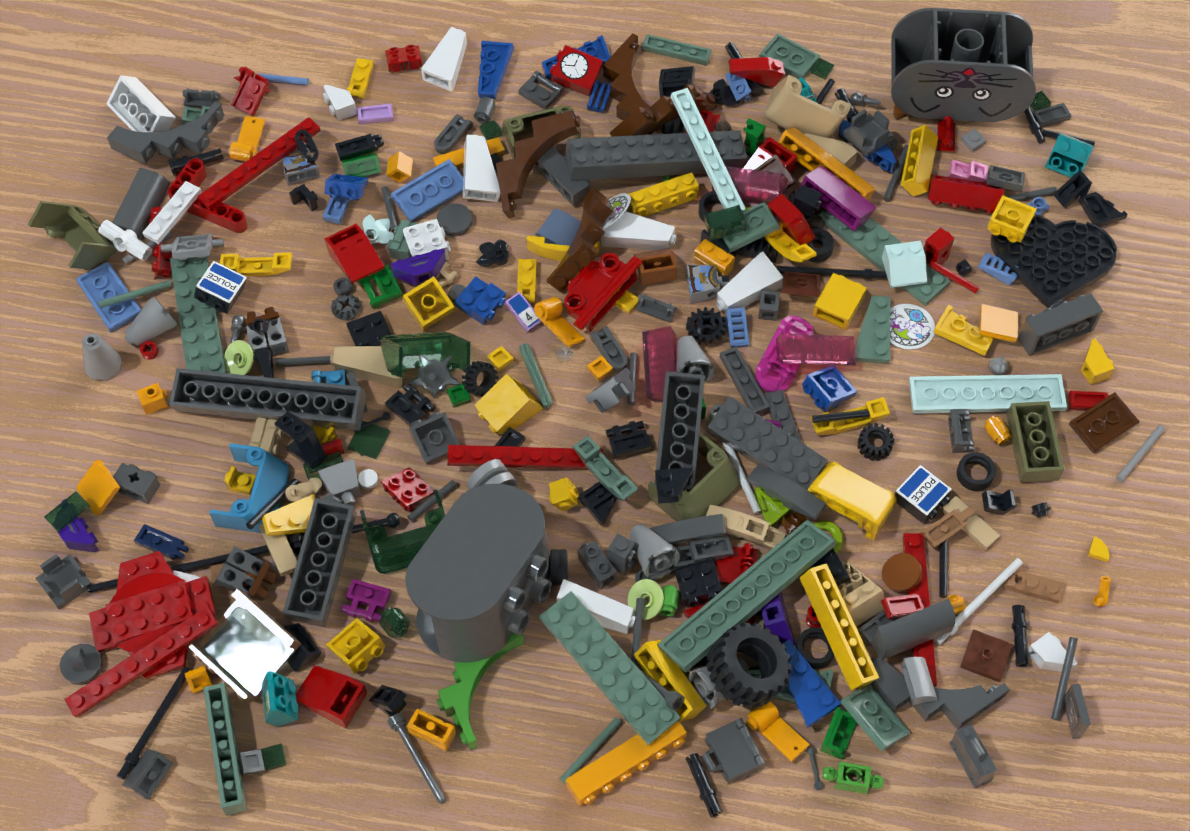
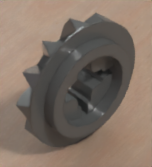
[331,293,361,320]

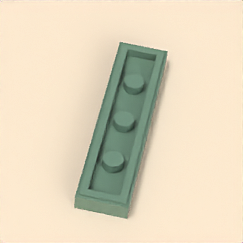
[642,34,712,66]

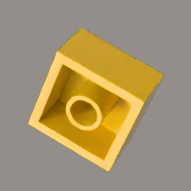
[402,276,454,331]

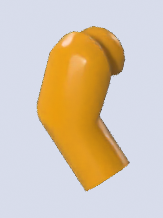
[1093,576,1111,607]

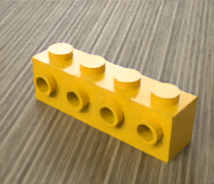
[901,124,938,197]
[627,172,699,217]
[633,640,707,722]

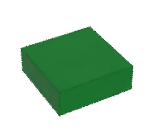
[446,384,471,408]

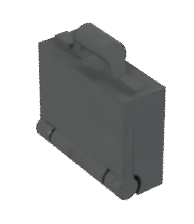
[702,718,765,784]
[950,724,997,788]

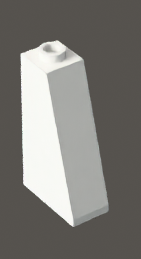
[421,27,467,92]
[463,135,500,202]
[601,211,677,250]
[716,252,783,315]
[557,579,636,634]

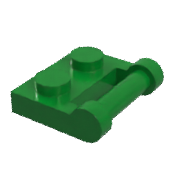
[359,265,402,309]

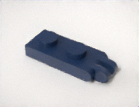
[134,524,189,560]

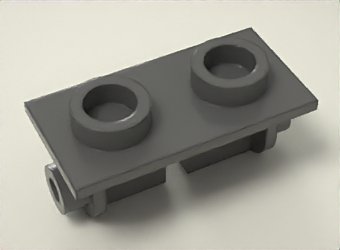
[183,88,221,107]
[636,294,677,322]

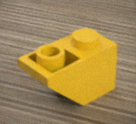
[1081,338,1115,385]

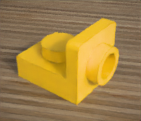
[313,426,337,446]
[224,466,256,496]

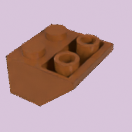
[634,248,678,286]

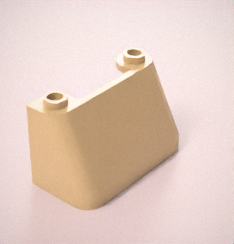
[765,75,851,138]

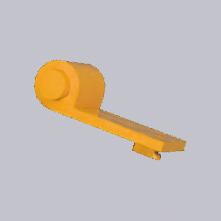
[229,116,266,162]
[534,297,585,347]
[746,702,810,763]

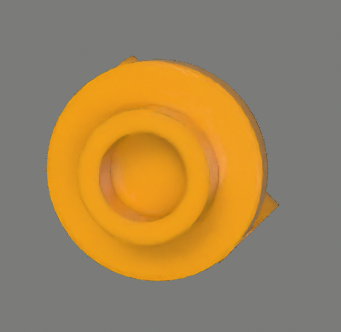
[947,594,967,614]

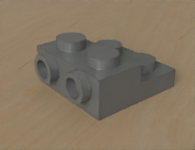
[409,411,460,463]

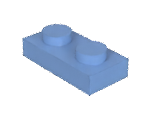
[322,196,351,224]

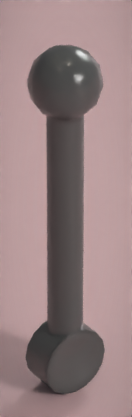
[807,746,823,790]

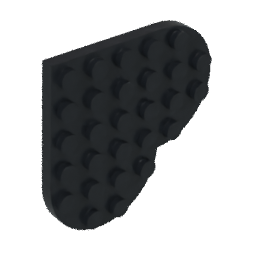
[990,214,1117,308]

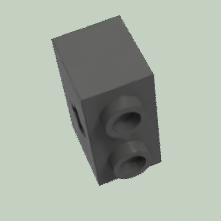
[113,463,160,504]

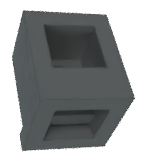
[758,290,780,321]

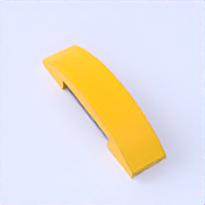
[764,219,817,262]
[526,236,599,261]
[219,252,293,277]
[810,397,890,435]

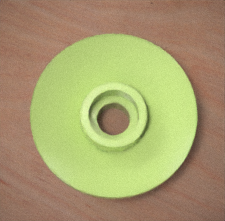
[224,340,253,375]
[628,579,664,620]

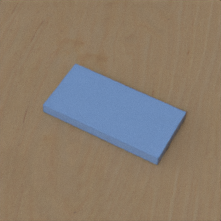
[391,159,463,223]
[76,262,141,333]

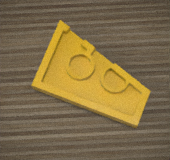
[933,304,993,356]
[262,494,315,536]

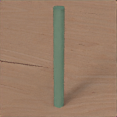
[98,280,172,309]
[559,717,622,785]

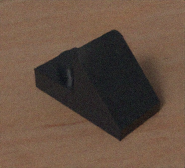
[1053,170,1092,208]
[369,685,406,717]

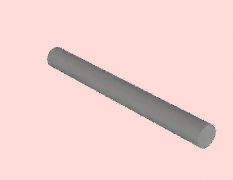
[1116,425,1165,482]

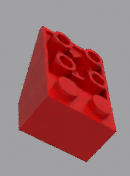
[735,137,797,182]
[324,223,385,283]
[296,665,368,729]

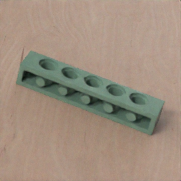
[203,683,247,816]

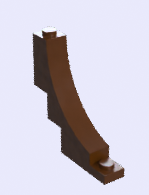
[603,33,660,135]
[496,110,581,218]

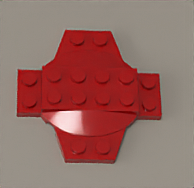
[89,551,217,679]

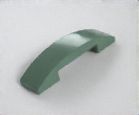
[573,435,638,501]

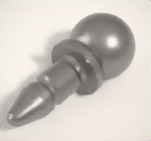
[850,92,881,107]
[231,315,246,343]

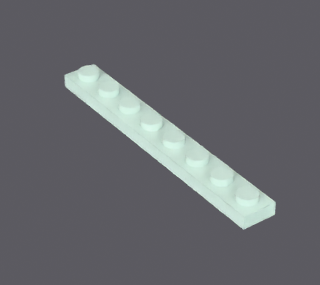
[670,88,746,217]

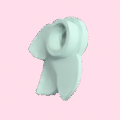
[362,214,394,245]

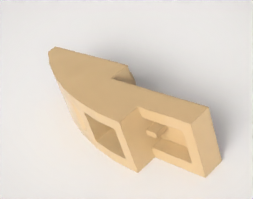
[706,505,786,550]

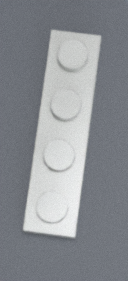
[143,181,202,244]

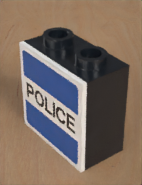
[194,261,247,314]
[895,465,951,524]

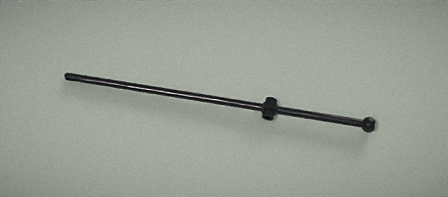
[87,513,400,593]

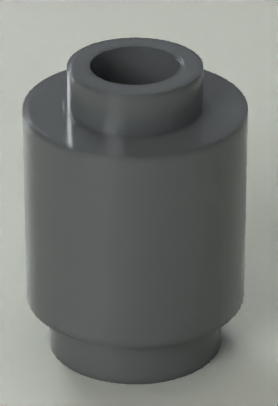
[474,97,495,124]

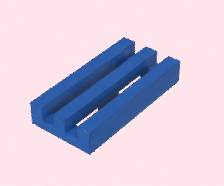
[587,80,611,113]

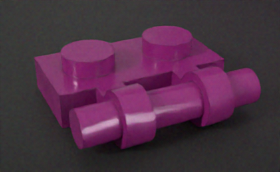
[341,579,392,622]

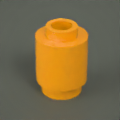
[984,416,1012,445]

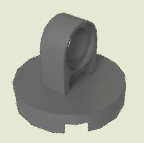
[60,644,103,685]

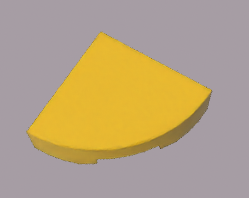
[1088,536,1109,562]

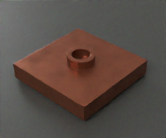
[782,271,820,297]
[960,629,1013,682]

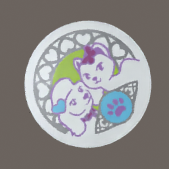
[602,193,631,229]
[890,304,935,349]

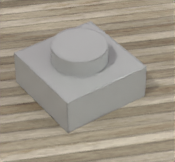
[961,129,986,152]
[238,749,265,775]

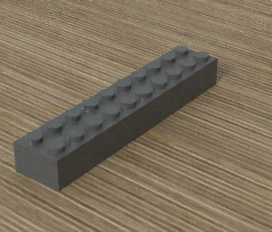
[565,130,747,181]
[169,368,367,430]

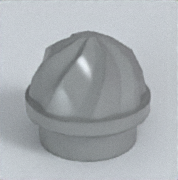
[988,357,1008,375]

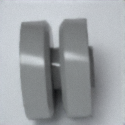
[467,459,518,489]

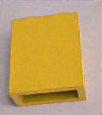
[812,273,867,330]

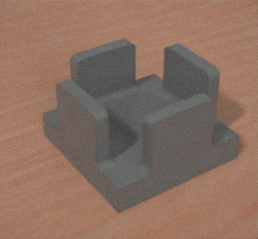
[843,109,894,157]
[585,367,636,413]
[35,554,92,609]

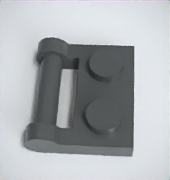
[518,70,564,109]

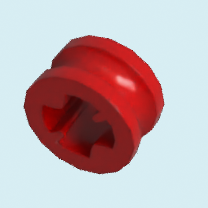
[140,341,158,360]

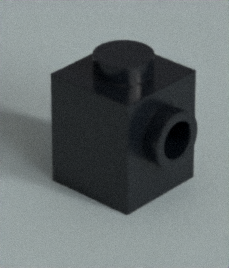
[793,185,822,217]

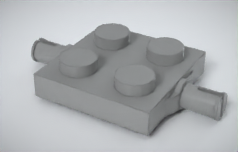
[161,234,224,260]

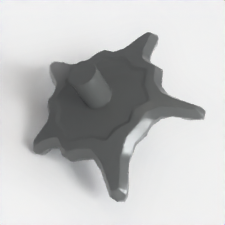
[409,354,460,398]

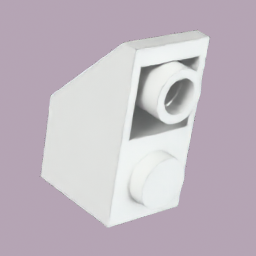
[322,85,357,121]
[1028,632,1078,672]

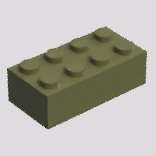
[1006,401,1064,483]

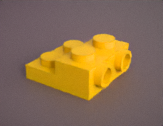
[987,196,1037,243]
[326,618,386,674]

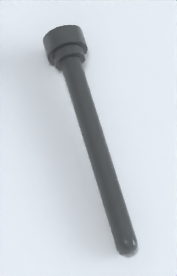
[638,668,684,711]
[387,713,446,804]

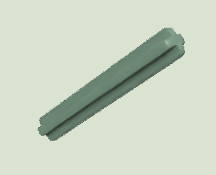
[519,343,553,408]

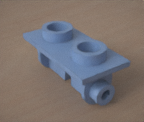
[725,72,751,102]

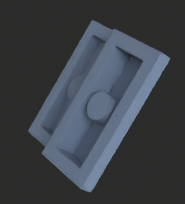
[535,208,581,246]

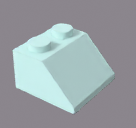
[882,241,927,288]

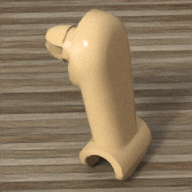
[285,478,322,502]

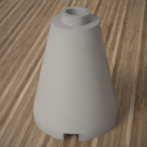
[124,296,178,346]
[82,334,122,381]
[676,336,714,383]
[629,524,680,579]
[689,657,748,708]

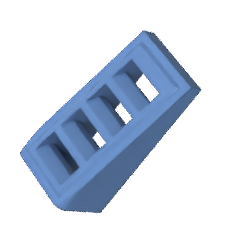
[978,253,1018,286]
[726,308,749,348]

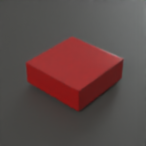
[322,439,344,459]

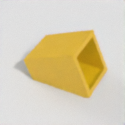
[474,373,543,435]

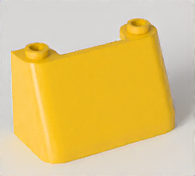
[807,462,897,542]

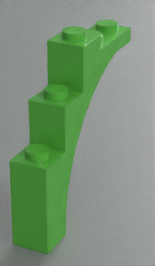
[436,633,524,750]

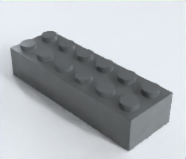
[654,371,705,492]
[707,396,828,490]
[283,498,357,627]

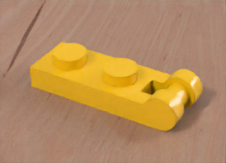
[347,58,374,99]
[517,259,537,304]

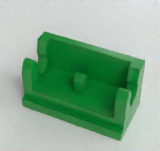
[744,118,766,157]
[820,707,856,760]

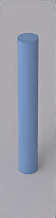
[258,73,309,85]

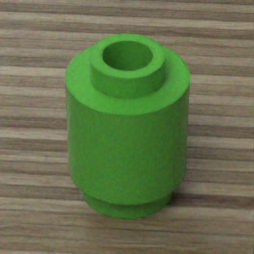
[659,585,680,617]

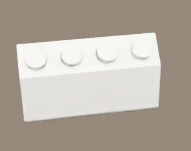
[106,75,176,132]

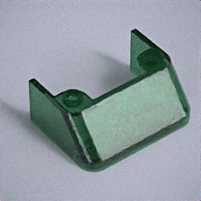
[380,332,470,377]
[360,489,445,574]

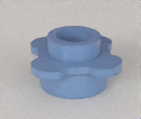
[1027,197,1049,215]

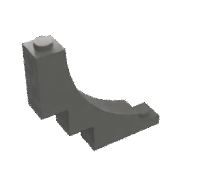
[870,657,1010,730]

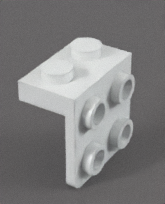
[403,219,451,260]

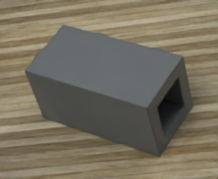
[607,533,637,575]
[578,541,617,589]

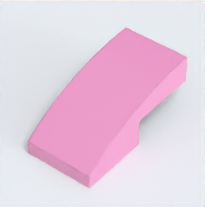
[948,160,988,182]

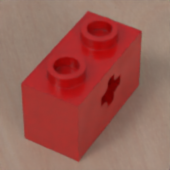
[923,227,955,265]

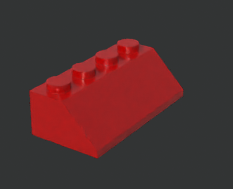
[928,174,1004,213]

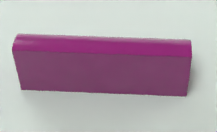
[799,165,876,231]

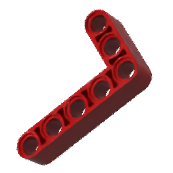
[168,158,248,233]

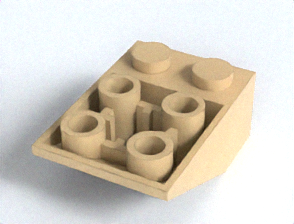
[837,560,885,627]

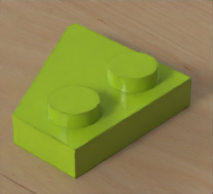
[754,487,792,527]

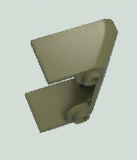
[502,106,581,159]
[28,201,117,270]
[648,433,740,521]

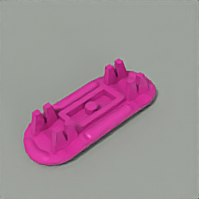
[755,316,815,392]

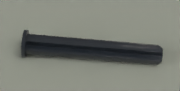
[725,42,764,97]

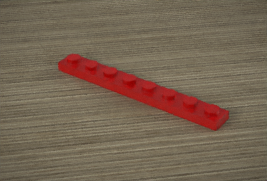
[197,117,321,211]
[447,445,603,470]
[902,533,937,687]
[64,606,219,718]

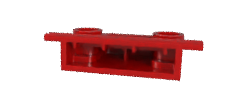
[564,253,643,332]

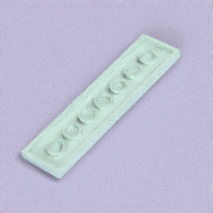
[909,374,1067,414]

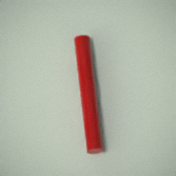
[928,260,979,294]

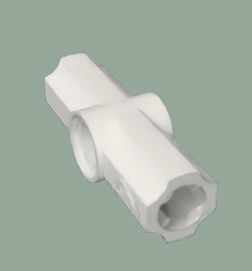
[98,220,152,261]

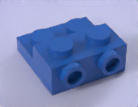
[325,173,368,200]
[454,276,507,325]
[802,365,857,412]

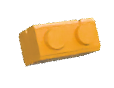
[694,239,735,276]
[407,708,456,752]

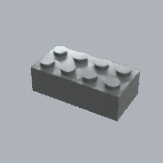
[1018,293,1103,356]

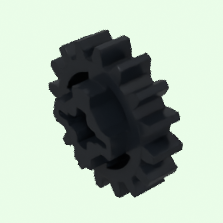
[686,307,727,346]

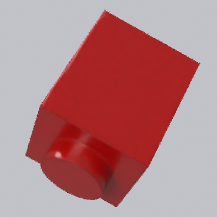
[728,57,785,88]

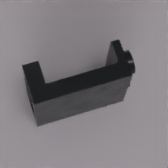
[274,411,327,470]

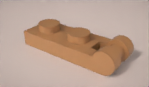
[1003,569,1064,603]

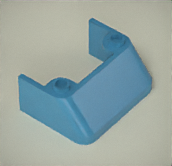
[209,443,290,533]

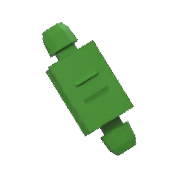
[822,761,884,794]

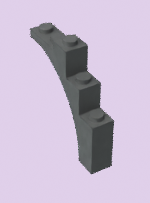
[107,102,224,164]

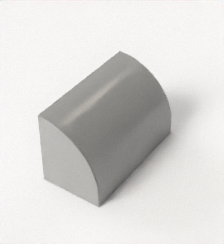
[901,657,937,705]

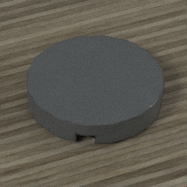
[437,203,472,236]

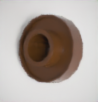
[781,513,806,535]

